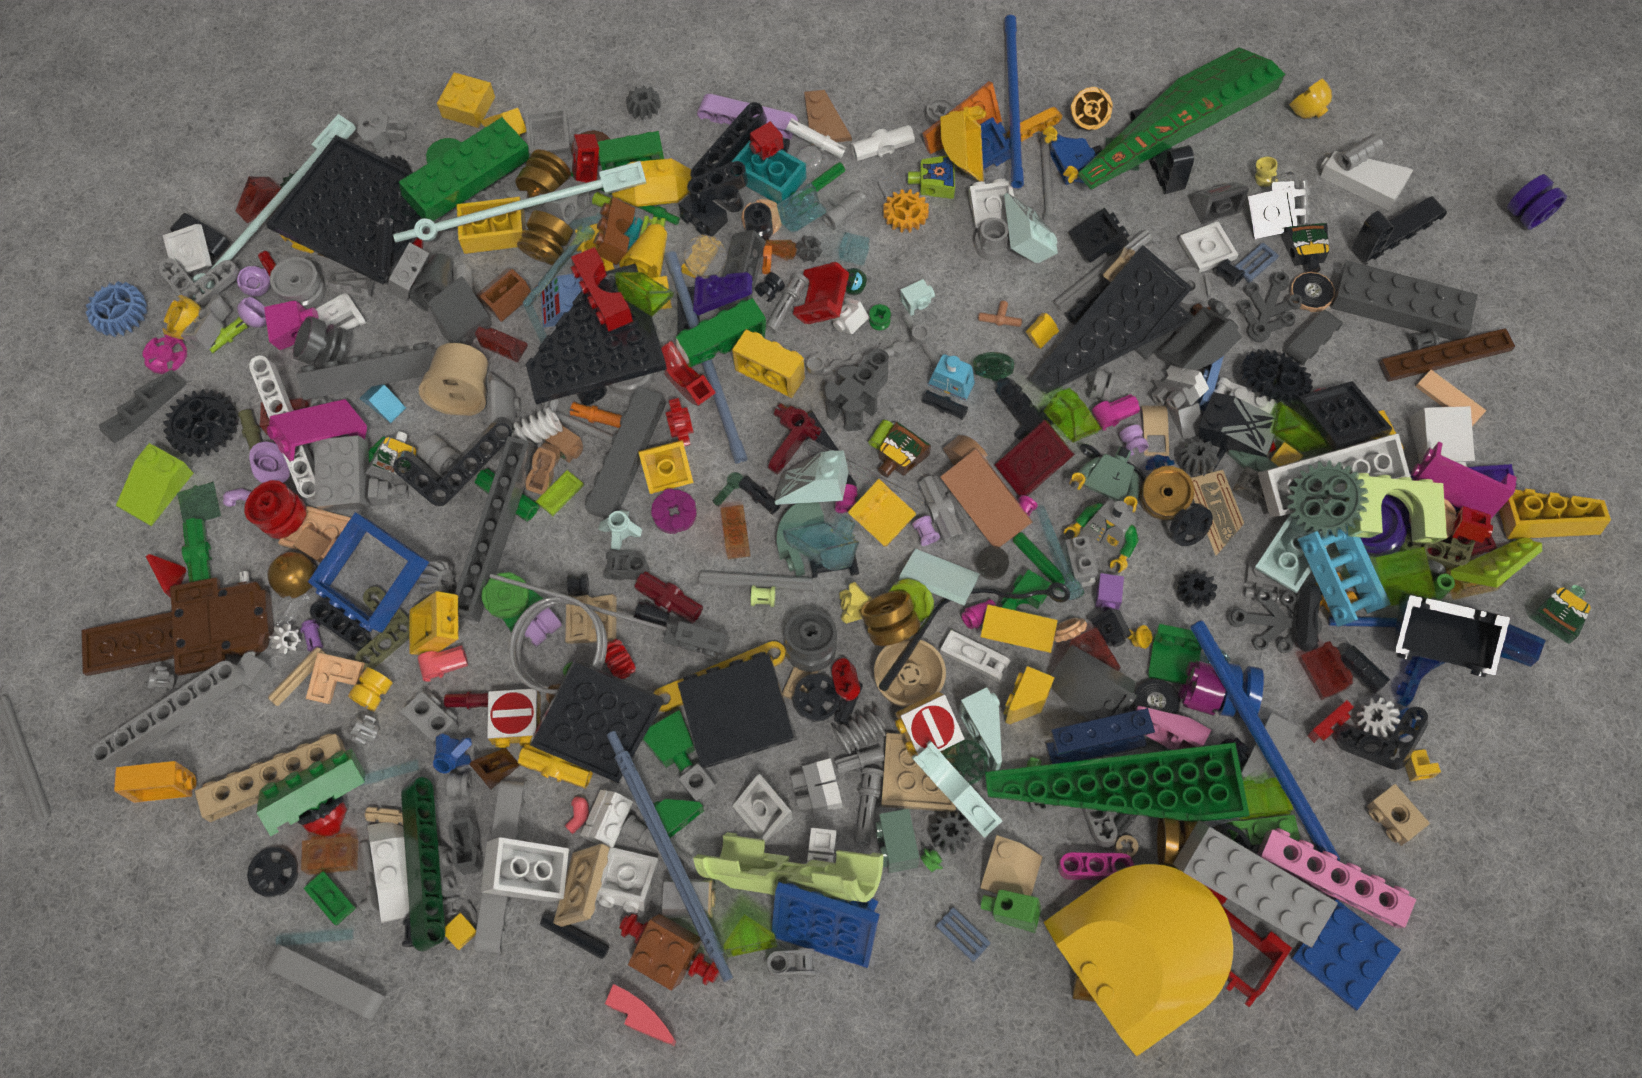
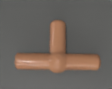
[978,301,1022,327]

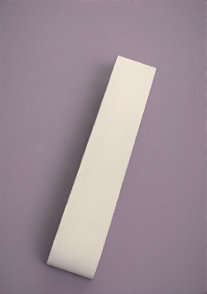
[249,355,315,501]

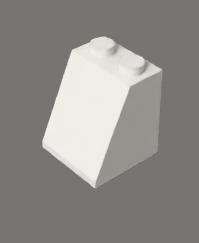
[1409,406,1475,467]

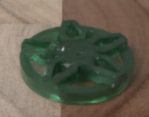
[973,352,1015,381]
[943,739,988,785]

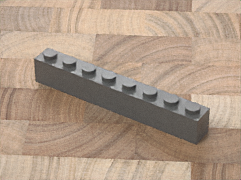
[455,436,537,622]

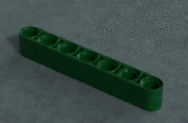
[401,777,445,952]

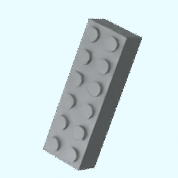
[1173,820,1338,948]

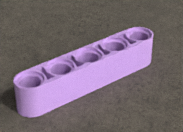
[697,94,798,139]

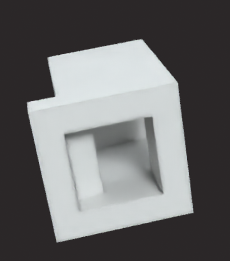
[832,298,869,335]

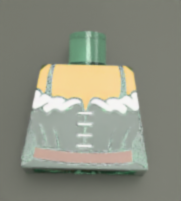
[1529,585,1591,644]

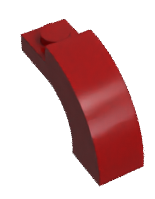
[661,341,716,406]

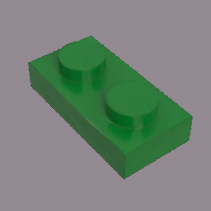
[303,871,356,926]

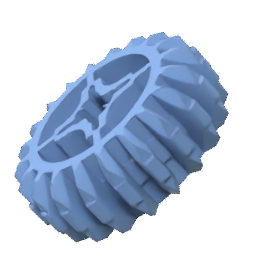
[85,281,147,337]

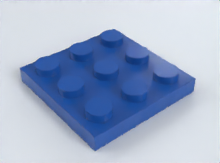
[1291,899,1401,1011]

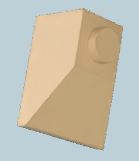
[980,835,1042,896]

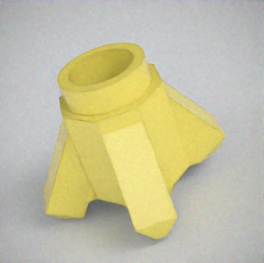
[839,582,872,624]

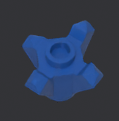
[433,733,472,774]

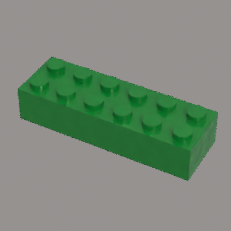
[399,117,529,221]

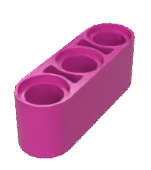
[1058,852,1134,880]

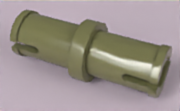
[238,409,261,450]

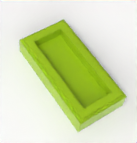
[536,470,584,517]

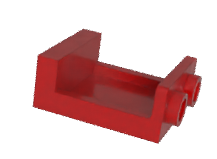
[793,262,849,324]

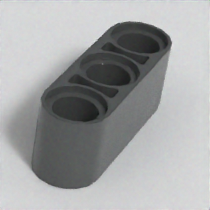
[1286,310,1343,366]

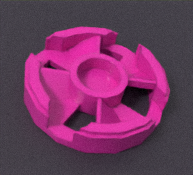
[142,334,187,374]

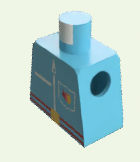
[928,354,975,401]

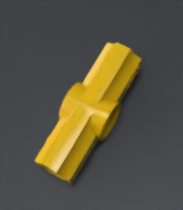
[517,744,593,789]

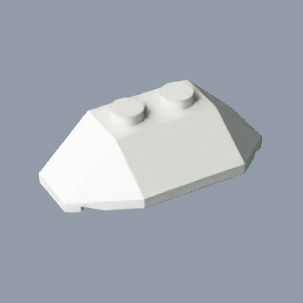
[367,822,410,923]

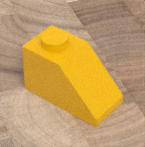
[481,108,526,137]

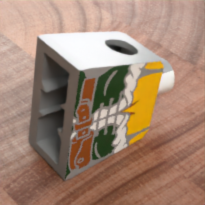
[365,431,416,488]

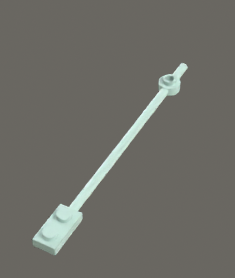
[191,114,356,301]
[393,161,646,243]

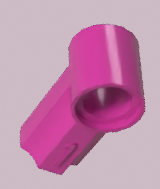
[1091,394,1140,431]

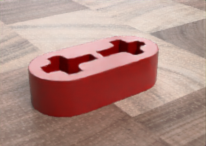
[832,658,860,701]

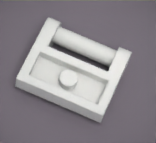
[316,293,366,331]

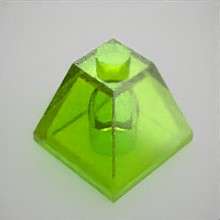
[1043,388,1101,443]

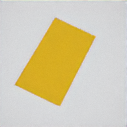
[980,605,1058,653]

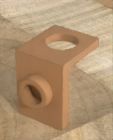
[293,527,336,563]

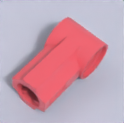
[417,645,468,682]

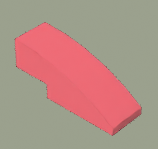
[605,984,676,1046]

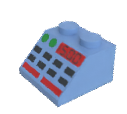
[541,274,581,328]

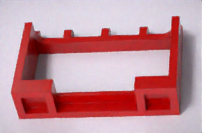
[1205,885,1292,1007]

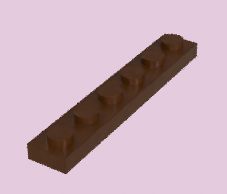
[1380,328,1515,382]

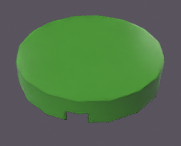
[482,572,529,619]

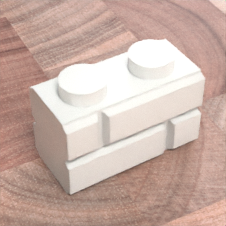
[580,790,633,848]

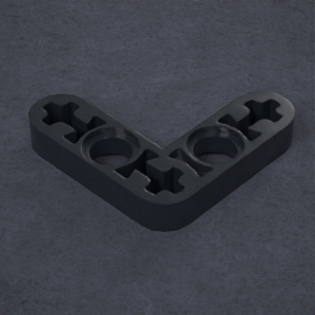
[1336,706,1428,770]

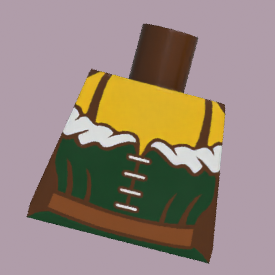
[878,422,931,478]

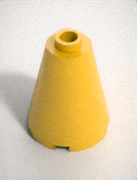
[619,224,668,284]

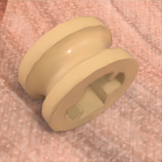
[1115,835,1139,858]

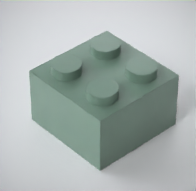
[875,808,919,873]

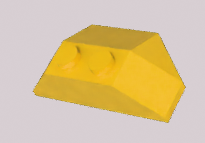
[612,158,692,207]

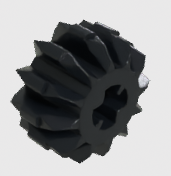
[1176,568,1218,610]

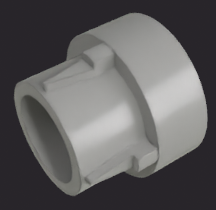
[974,218,1011,261]

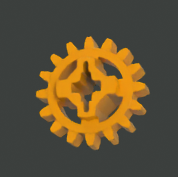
[883,189,929,233]

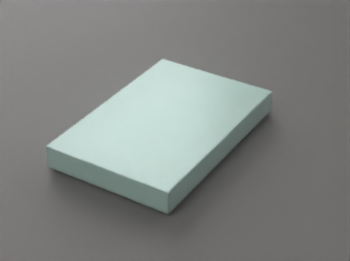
[899,549,980,605]

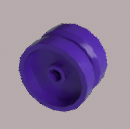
[1507,174,1567,230]
[1360,499,1407,558]

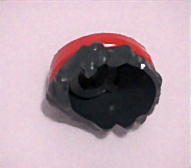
[297,796,347,837]

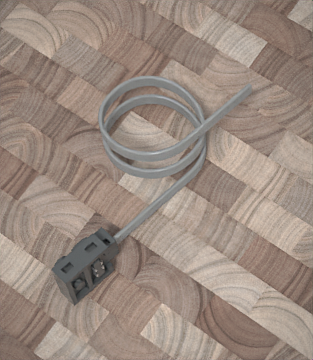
[490,574,730,695]

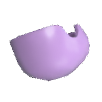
[237,266,270,297]
[237,297,266,328]

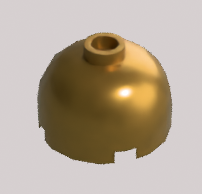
[1070,87,1113,130]
[267,552,316,599]

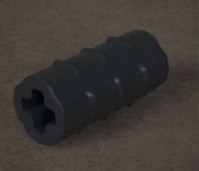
[1339,645,1391,694]

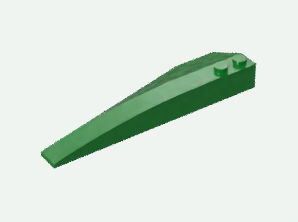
[985,743,1250,822]

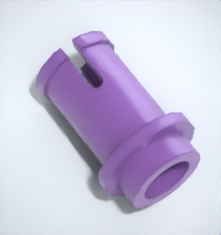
[300,620,323,652]

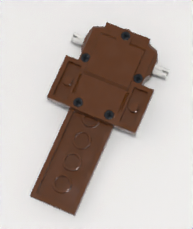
[81,571,274,676]

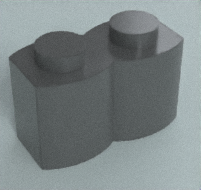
[448,817,483,875]

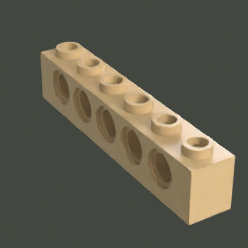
[195,734,346,822]

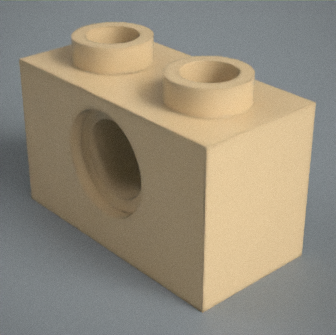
[1367,784,1430,846]

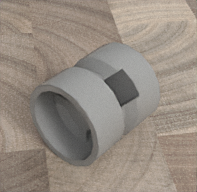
[417,435,460,476]

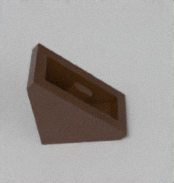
[469,748,520,790]

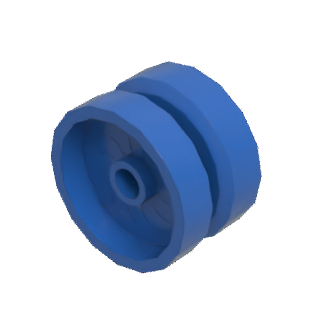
[1218,663,1264,719]

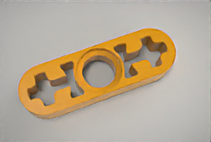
[1007,107,1062,142]

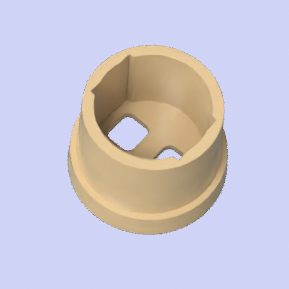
[419,343,488,416]

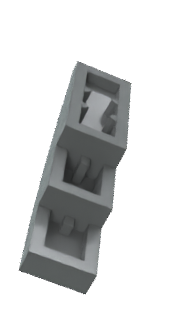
[99,370,186,443]

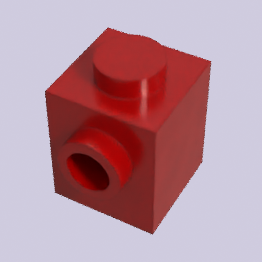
[749,121,784,160]

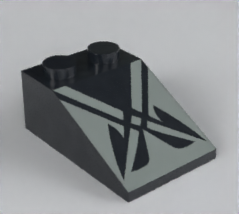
[1199,392,1281,458]

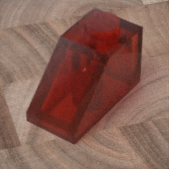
[235,176,281,223]

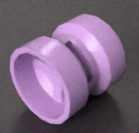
[1119,425,1149,456]

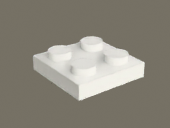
[1179,222,1238,273]
[163,224,212,276]

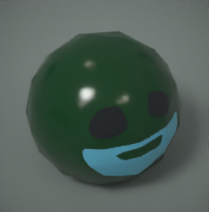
[845,268,867,296]

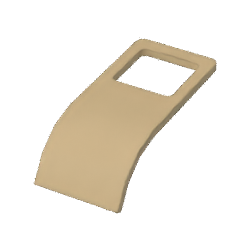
[1141,406,1169,456]

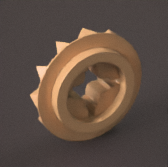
[1054,618,1087,642]

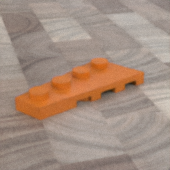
[922,81,1002,154]

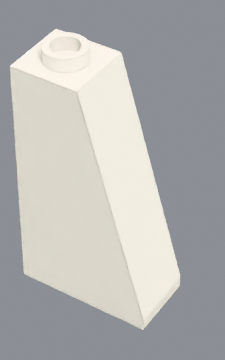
[1320,151,1413,211]

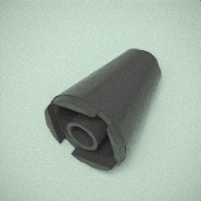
[410,254,453,312]

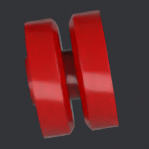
[244,480,306,539]

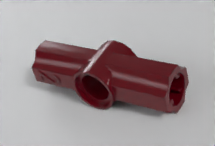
[634,571,703,624]

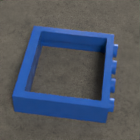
[308,512,429,633]

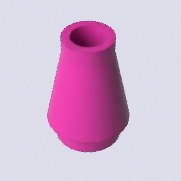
[961,599,996,629]

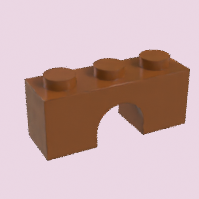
[593,197,635,265]

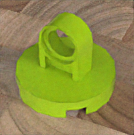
[889,579,934,623]

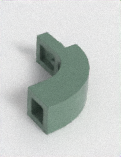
[777,502,824,577]

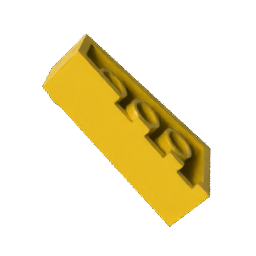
[1499,488,1611,539]

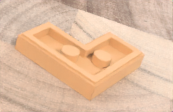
[306,653,365,704]

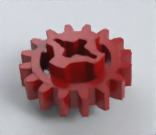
[665,398,694,446]

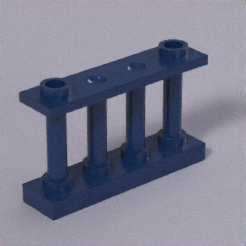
[1046,708,1155,764]

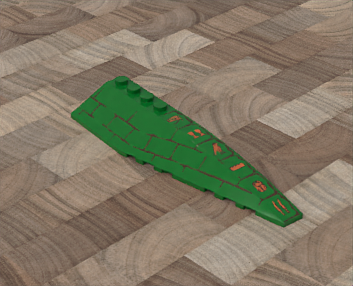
[1078,47,1286,190]

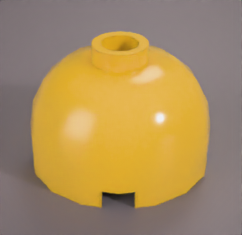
[1289,78,1332,119]
[163,295,202,340]

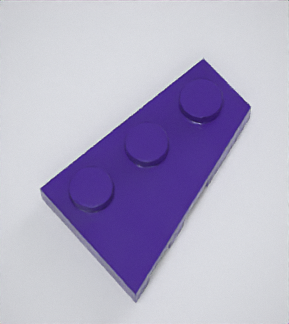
[693,272,752,316]

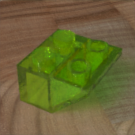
[1375,547,1436,607]

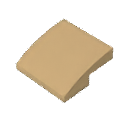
[565,594,617,644]

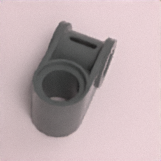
[603,551,649,580]

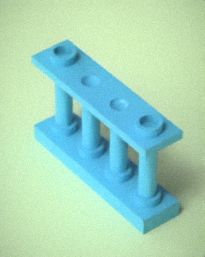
[1298,526,1391,627]

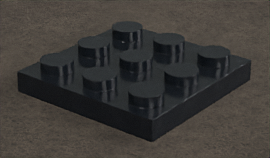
[1295,381,1392,451]

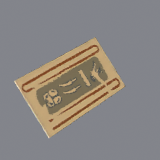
[1191,470,1244,556]

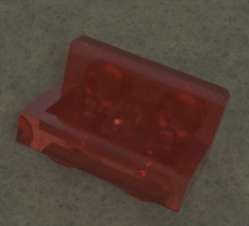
[1298,641,1353,700]

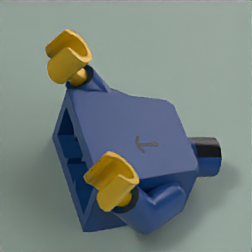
[1042,126,1102,185]

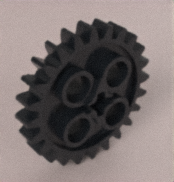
[1240,349,1313,405]
[163,389,238,458]

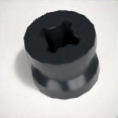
[567,574,589,597]

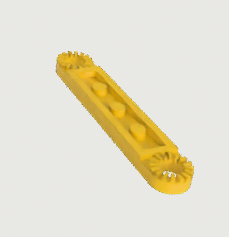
[653,641,786,712]

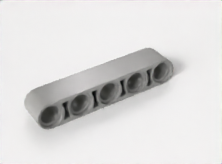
[264,944,385,1021]

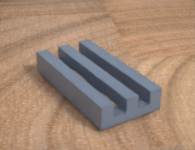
[1235,243,1279,283]
[936,907,991,962]

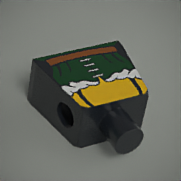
[1282,223,1329,273]

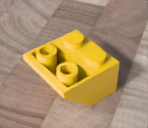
[1003,666,1055,724]

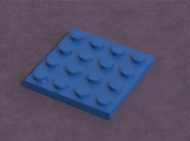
[771,882,880,968]

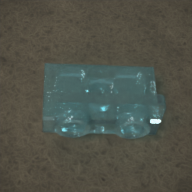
[777,183,827,232]

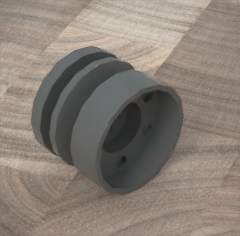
[293,316,348,367]

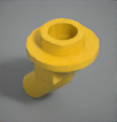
[1127,625,1153,649]

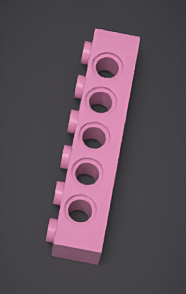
[1257,828,1416,928]

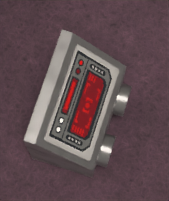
[1191,182,1249,224]

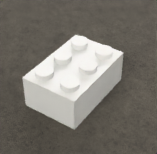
[481,837,569,902]

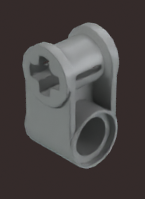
[767,948,816,978]

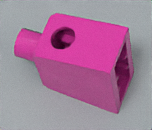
[264,301,319,350]

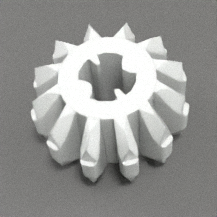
[1357,697,1400,739]

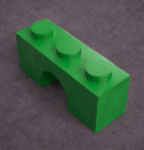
[1001,569,1052,646]

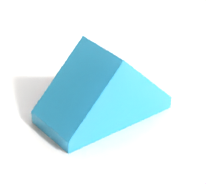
[360,384,406,423]

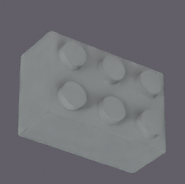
[314,436,370,511]

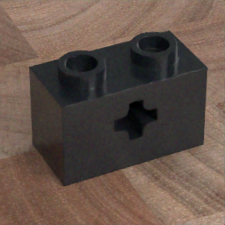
[678,190,728,238]

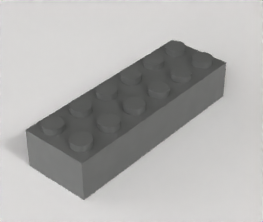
[1331,260,1478,341]

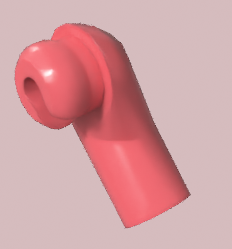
[565,796,589,834]

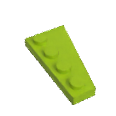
[1451,538,1542,588]

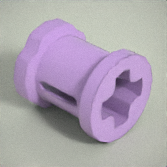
[912,516,940,546]

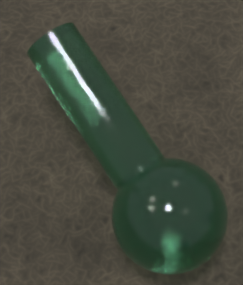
[713,472,744,506]

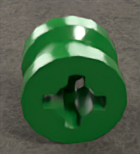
[869,304,891,331]

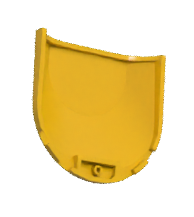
[1043,864,1233,1056]

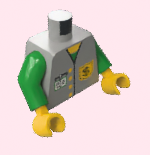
[1064,500,1139,573]

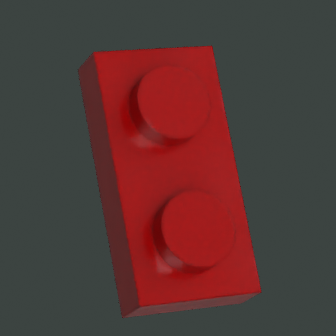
[1308,700,1354,743]

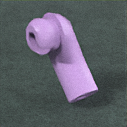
[223,488,251,507]

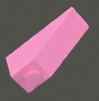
[1136,706,1211,750]

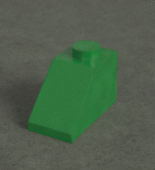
[653,799,704,838]

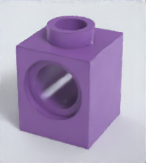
[1095,573,1124,612]

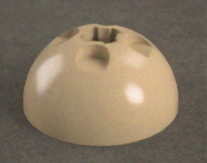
[874,638,946,708]

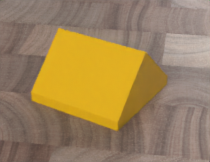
[638,440,693,494]

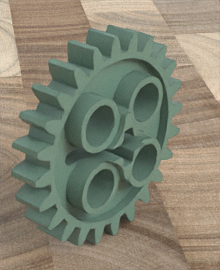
[1287,460,1369,538]

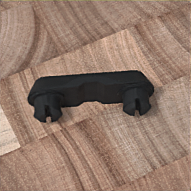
[1296,584,1322,652]

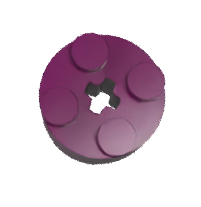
[1178,660,1226,715]

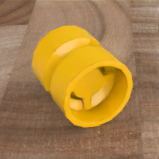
[348,667,393,712]

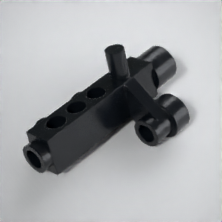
[995,377,1063,440]

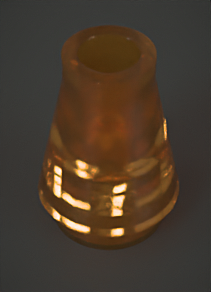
[765,239,797,261]

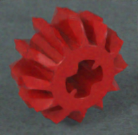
[604,639,636,679]

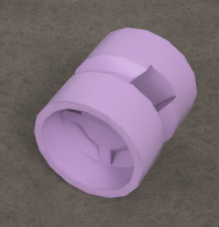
[525,608,562,647]

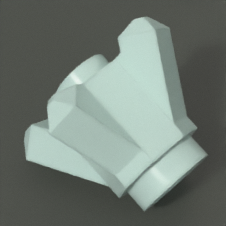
[598,510,642,550]

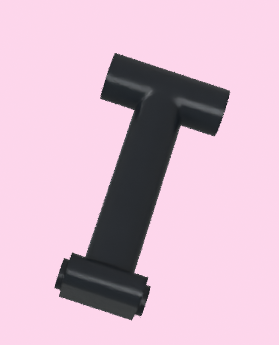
[809,551,860,578]

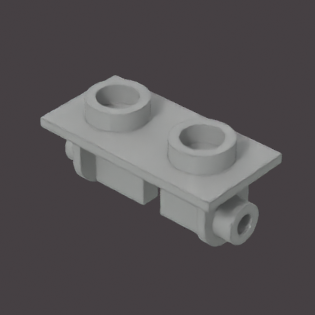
[438,845,456,898]

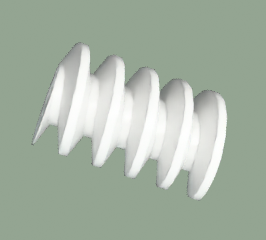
[512,407,563,445]

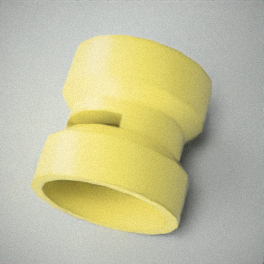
[1255,157,1277,187]

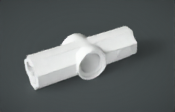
[851,125,915,161]

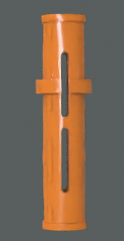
[570,402,622,428]

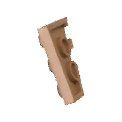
[804,90,852,145]

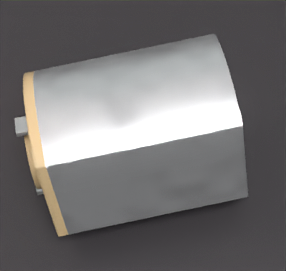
[662,879,717,918]

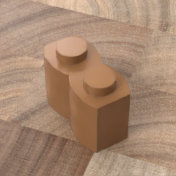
[526,443,560,495]

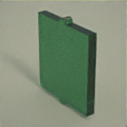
[177,482,221,523]

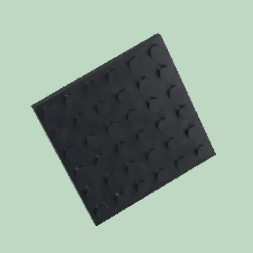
[267,135,422,285]

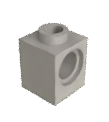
[678,764,717,804]

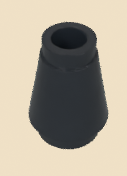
[634,601,670,627]

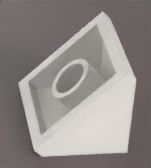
[733,774,793,841]

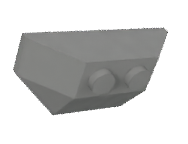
[486,372,522,460]

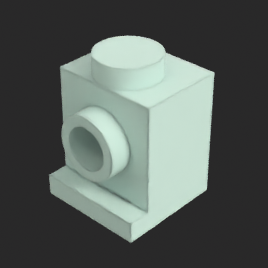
[900,279,935,316]

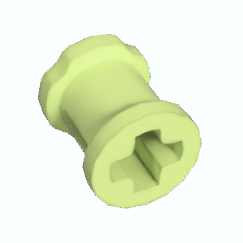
[751,585,776,607]

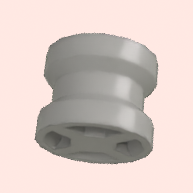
[447,773,472,797]

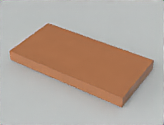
[941,449,1033,550]

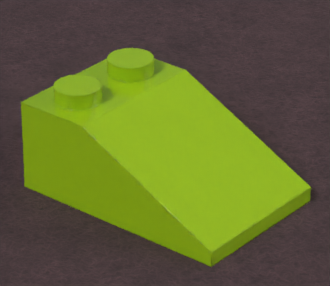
[116,443,193,526]

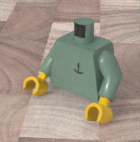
[1069,446,1140,513]

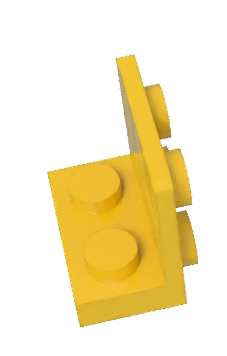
[848,479,916,547]

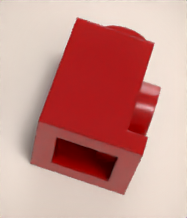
[1452,506,1493,543]

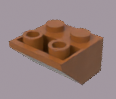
[475,268,533,322]

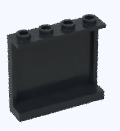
[677,652,798,768]

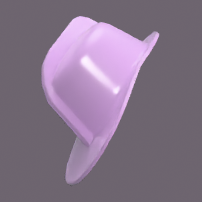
[249,441,289,483]

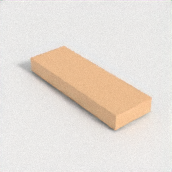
[1416,370,1486,426]

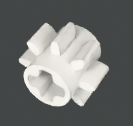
[269,624,301,654]

